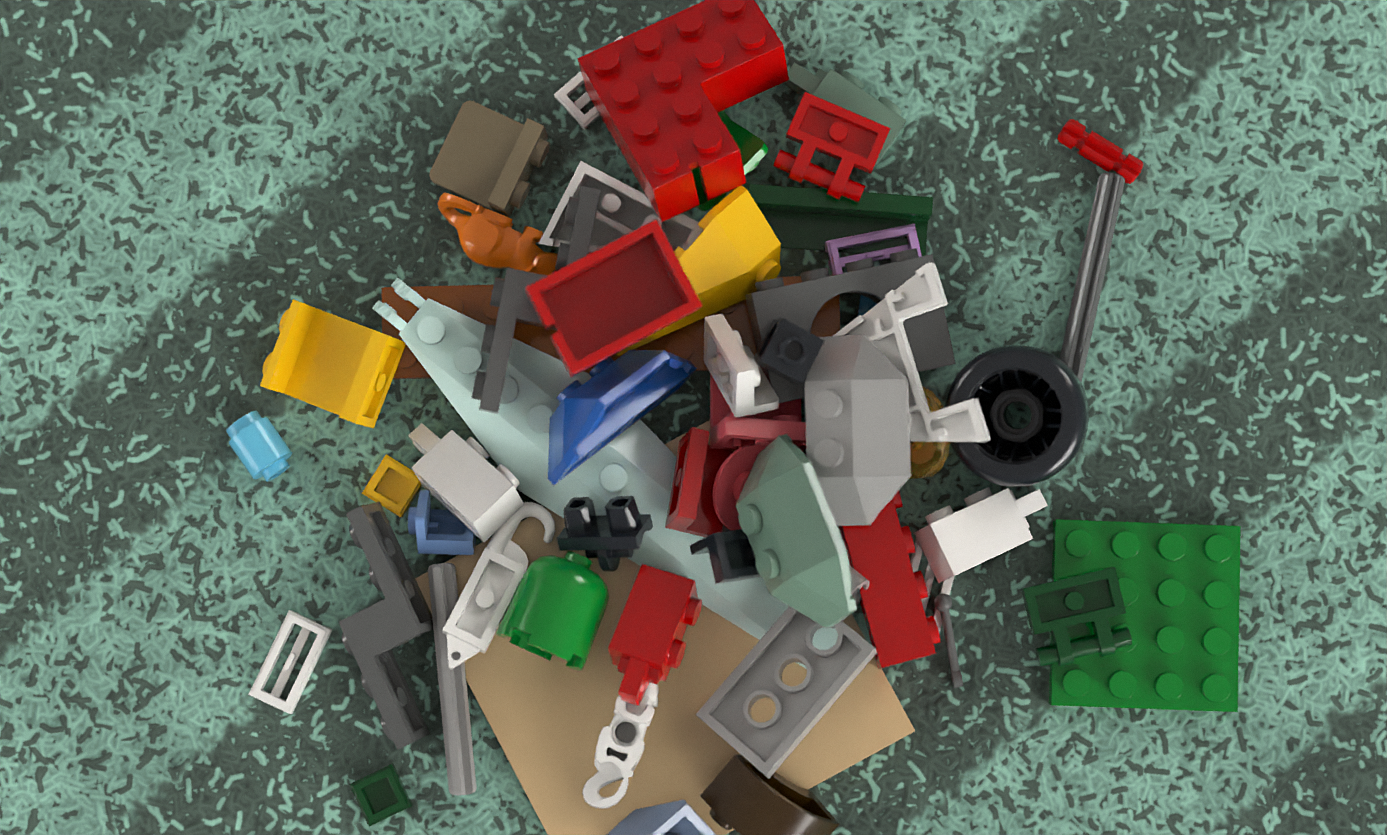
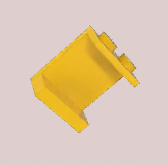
[260,299,406,429]

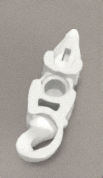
[582,682,659,809]

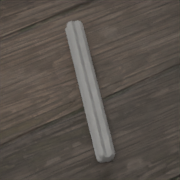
[428,563,477,796]

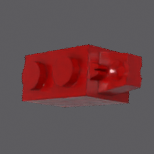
[608,564,702,706]

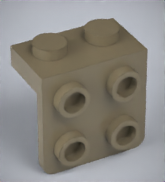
[429,101,550,218]

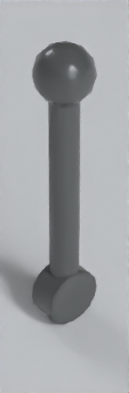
[934,594,963,688]

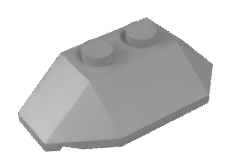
[805,335,911,526]

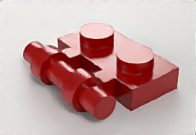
[773,92,891,203]

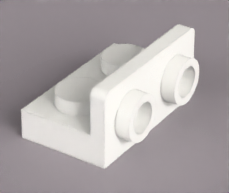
[704,314,779,418]

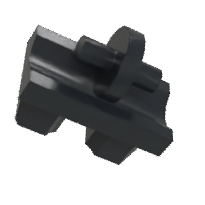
[557,496,653,572]

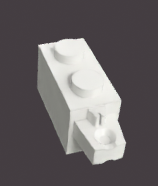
[408,423,524,542]
[914,487,1048,583]

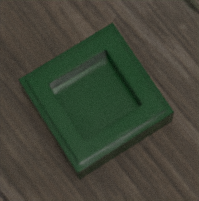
[349,763,412,826]

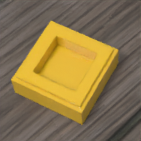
[362,454,422,518]

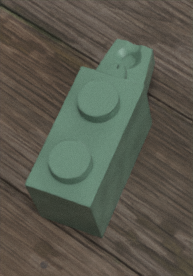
[783,62,906,172]

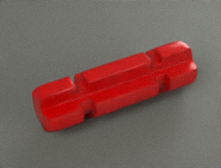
[1057,119,1144,184]

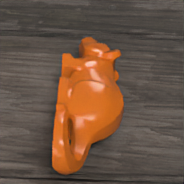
[437,193,558,276]

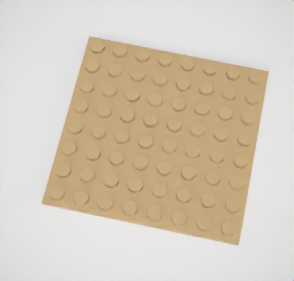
[415,420,915,835]

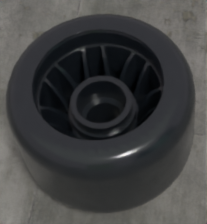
[945,345,1089,487]

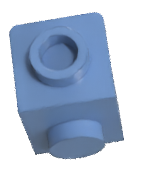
[408,490,476,555]

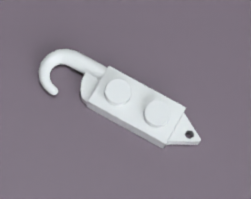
[443,502,555,670]

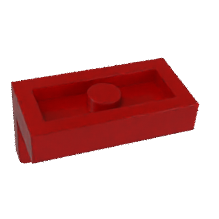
[665,427,733,537]

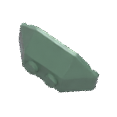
[736,434,857,628]

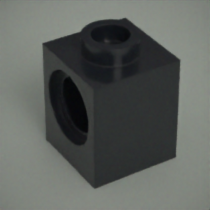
[754,318,825,383]

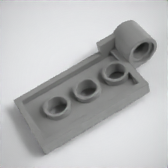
[696,565,877,779]

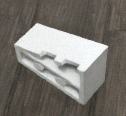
[538,161,703,252]

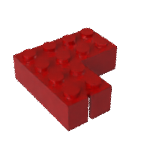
[577,0,789,222]

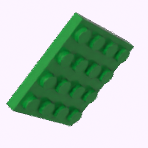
[1049,519,1241,712]

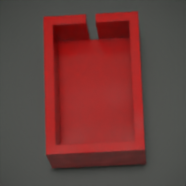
[526,219,703,377]

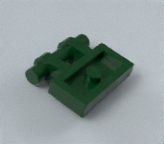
[1021,567,1132,667]

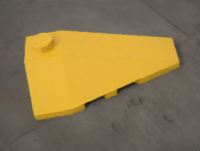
[616,185,781,356]

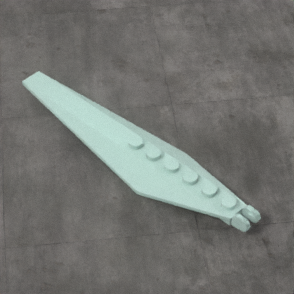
[372,278,838,669]

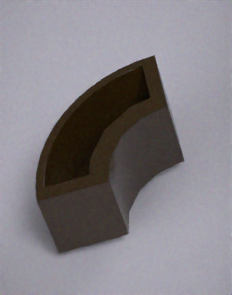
[700,755,839,835]

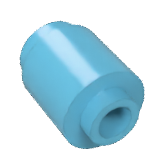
[226,411,292,482]

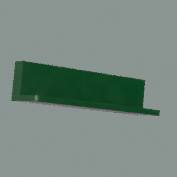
[748,184,933,256]

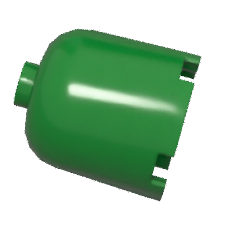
[496,551,609,671]

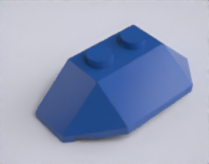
[548,350,697,485]

